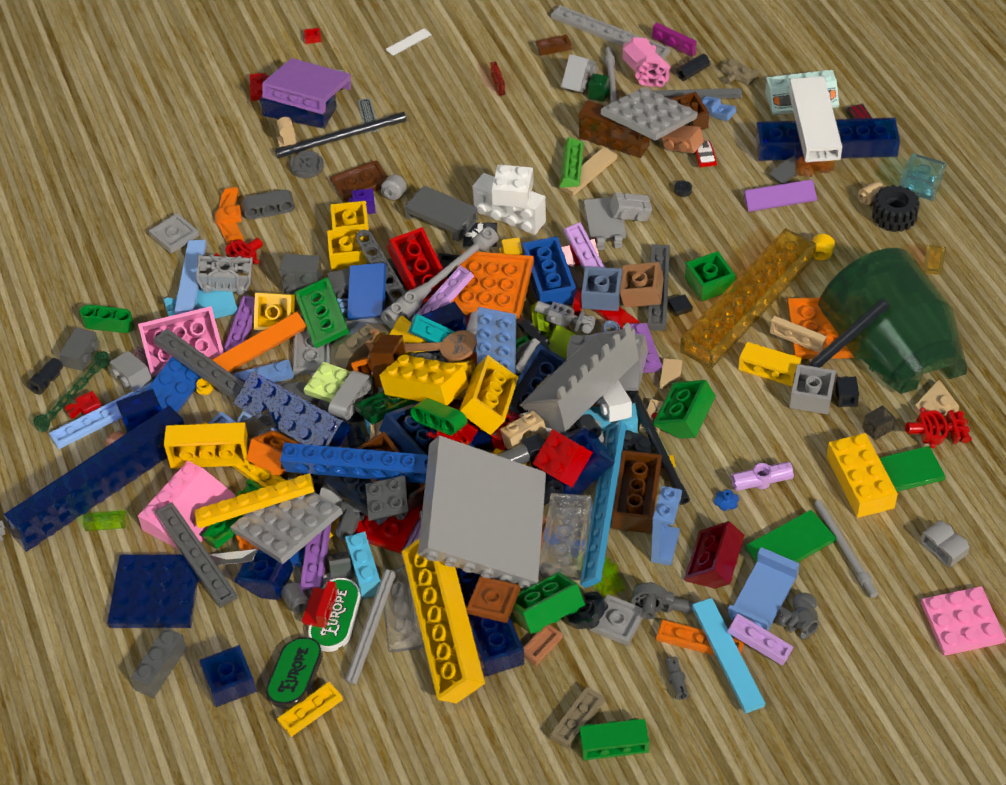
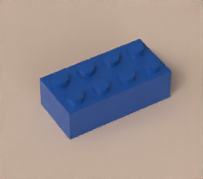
[522,236,576,305]

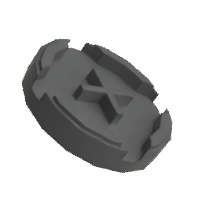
[289,150,324,179]

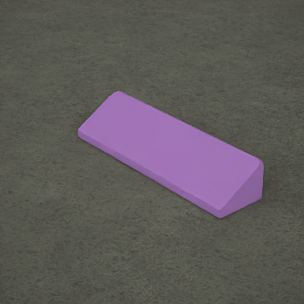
[744,180,817,212]

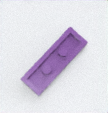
[630,323,662,373]

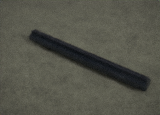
[806,298,890,368]

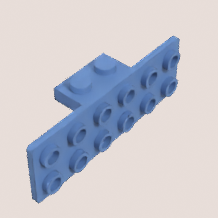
[475,307,516,374]

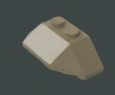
[331,322,392,372]

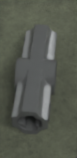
[336,501,365,540]

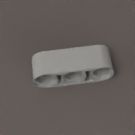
[328,370,373,420]

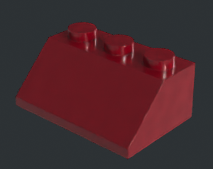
[684,521,745,589]

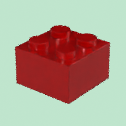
[532,429,593,488]

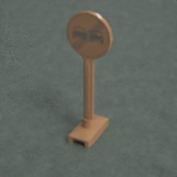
[366,329,477,361]

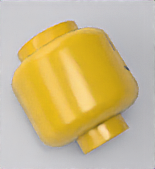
[810,234,835,261]

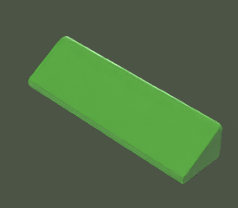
[559,137,584,188]

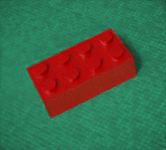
[386,227,448,311]

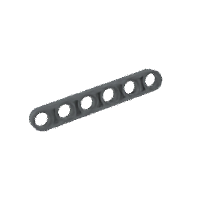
[356,230,406,304]

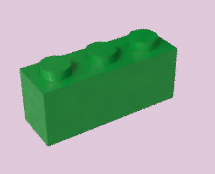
[579,718,649,761]

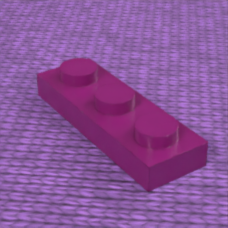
[652,22,697,57]

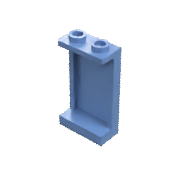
[651,486,682,566]

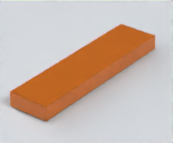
[656,619,744,656]

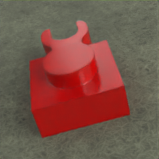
[65,391,102,419]

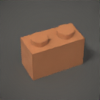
[661,125,704,153]

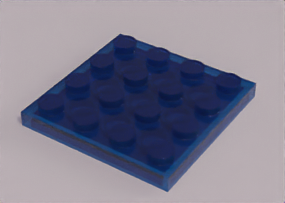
[107,555,199,628]

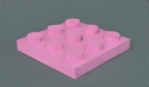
[921,586,1006,656]

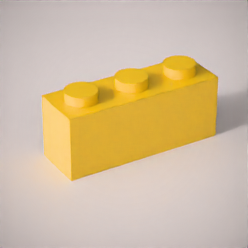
[738,342,802,387]

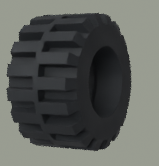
[872,185,920,232]

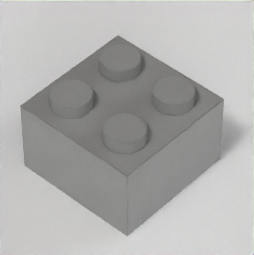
[790,364,836,414]

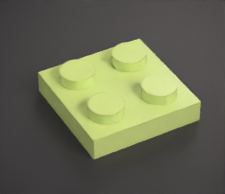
[304,362,351,403]

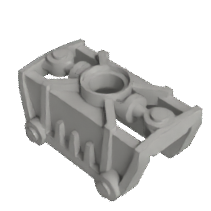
[197,254,253,295]

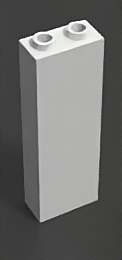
[789,76,842,162]

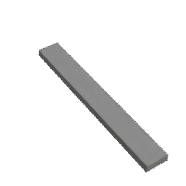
[551,5,670,59]

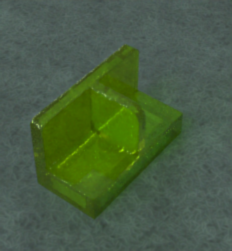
[595,557,625,599]

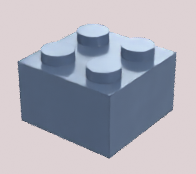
[582,266,622,311]

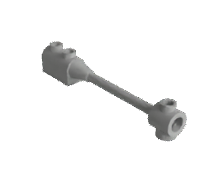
[380,226,498,329]

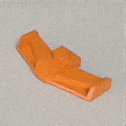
[215,187,244,244]

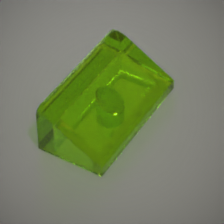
[83,510,127,531]

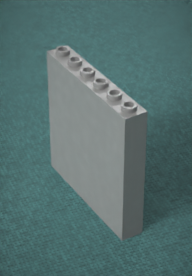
[418,435,546,590]

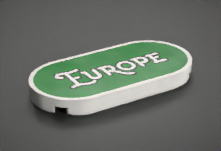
[308,578,361,652]

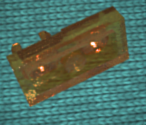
[798,157,834,177]

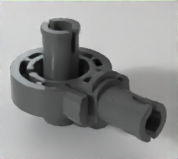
[632,582,692,619]

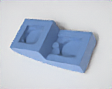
[702,96,737,121]

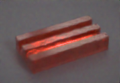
[490,61,505,96]

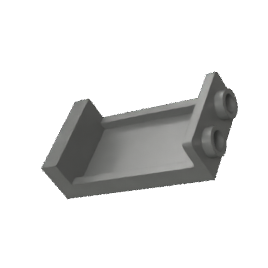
[404,185,478,242]

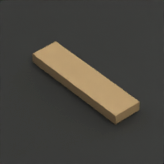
[560,147,617,196]

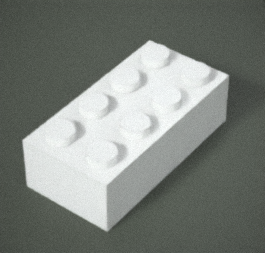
[473,173,546,235]

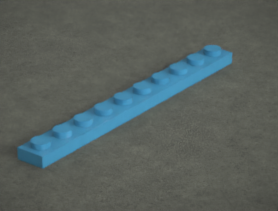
[580,421,626,589]

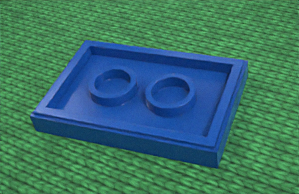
[347,263,387,320]

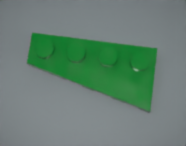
[202,478,263,549]

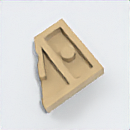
[914,380,959,416]

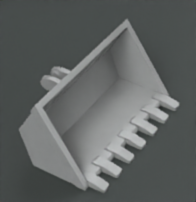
[520,323,639,432]

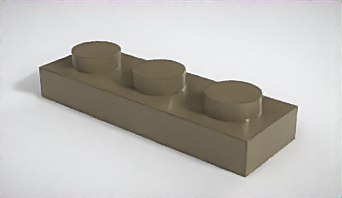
[550,687,605,750]

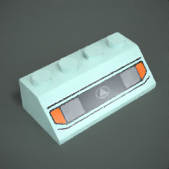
[765,70,839,115]

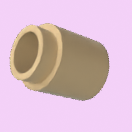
[858,182,884,205]

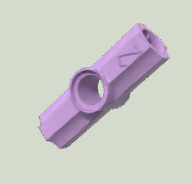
[731,461,794,491]

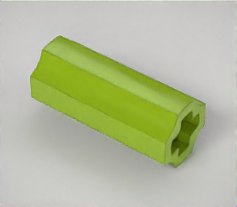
[531,302,550,337]

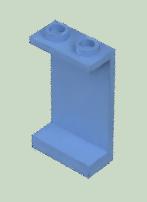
[728,547,799,631]

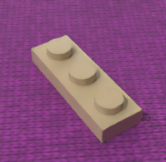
[770,316,827,353]

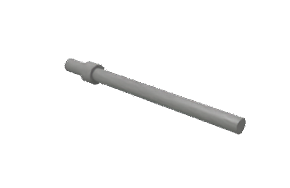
[605,47,617,103]
[814,500,878,598]

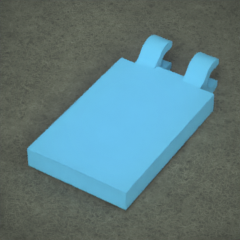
[164,289,238,319]

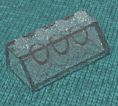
[384,564,425,653]

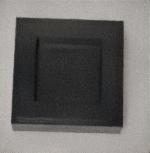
[668,294,693,316]

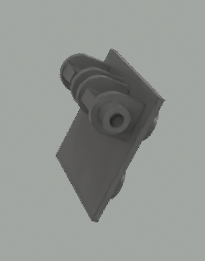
[366,476,409,521]

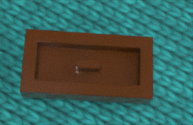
[536,35,572,56]

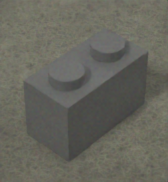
[59,327,100,371]

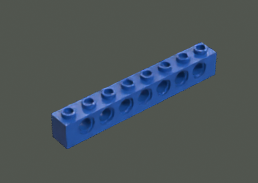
[280,443,428,484]

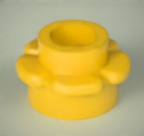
[196,378,214,395]

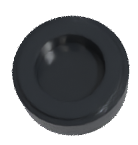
[674,180,692,197]

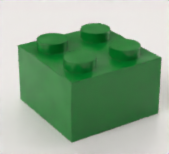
[685,251,736,302]

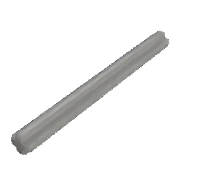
[346,569,395,685]

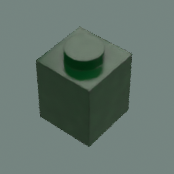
[588,73,609,102]

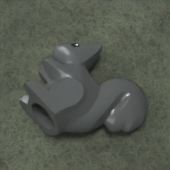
[779,592,819,640]

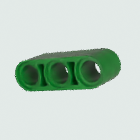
[79,305,135,333]
[411,398,467,435]

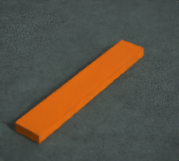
[212,312,307,373]

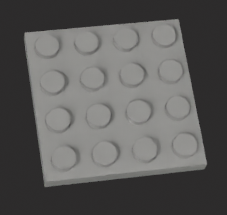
[601,87,698,141]
[230,478,343,564]

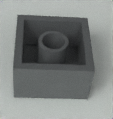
[280,254,323,294]

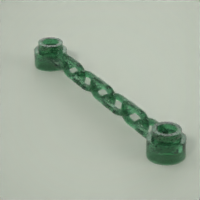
[33,351,110,432]

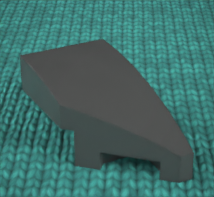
[770,156,797,185]

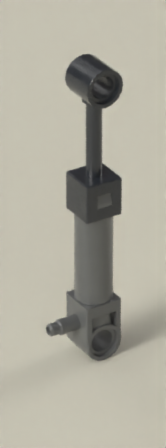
[496,414,602,465]

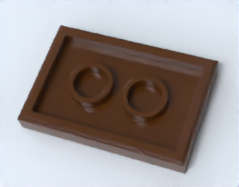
[329,160,388,203]

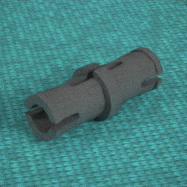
[665,656,689,700]

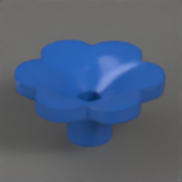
[714,489,739,511]

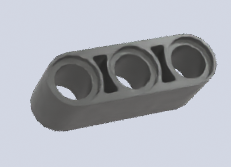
[242,190,295,220]

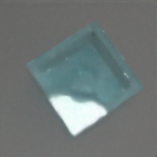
[900,153,947,201]

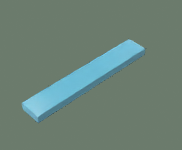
[692,598,765,713]

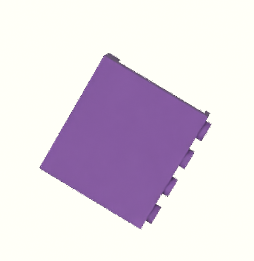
[262,58,351,114]

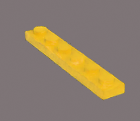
[195,473,315,528]

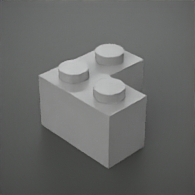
[561,54,598,93]

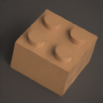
[620,262,664,307]

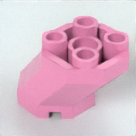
[623,37,670,87]

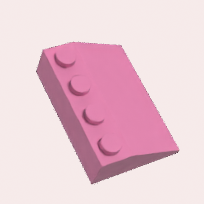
[138,306,224,378]
[138,461,235,549]

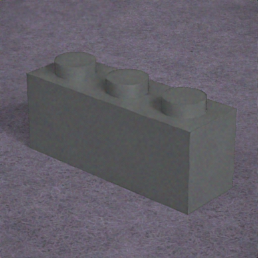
[131,628,187,698]

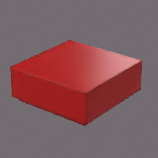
[304,28,321,44]
[573,291,582,317]

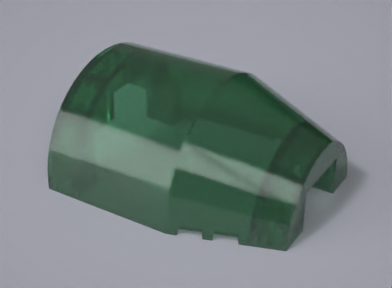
[818,248,967,394]

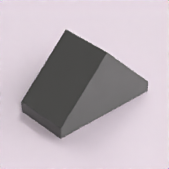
[328,551,352,580]

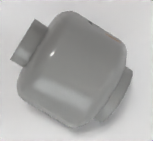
[381,174,407,200]

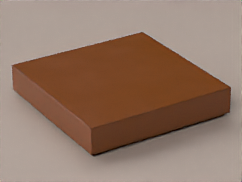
[466,576,520,623]

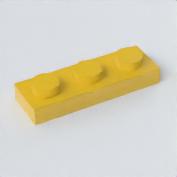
[277,682,343,738]

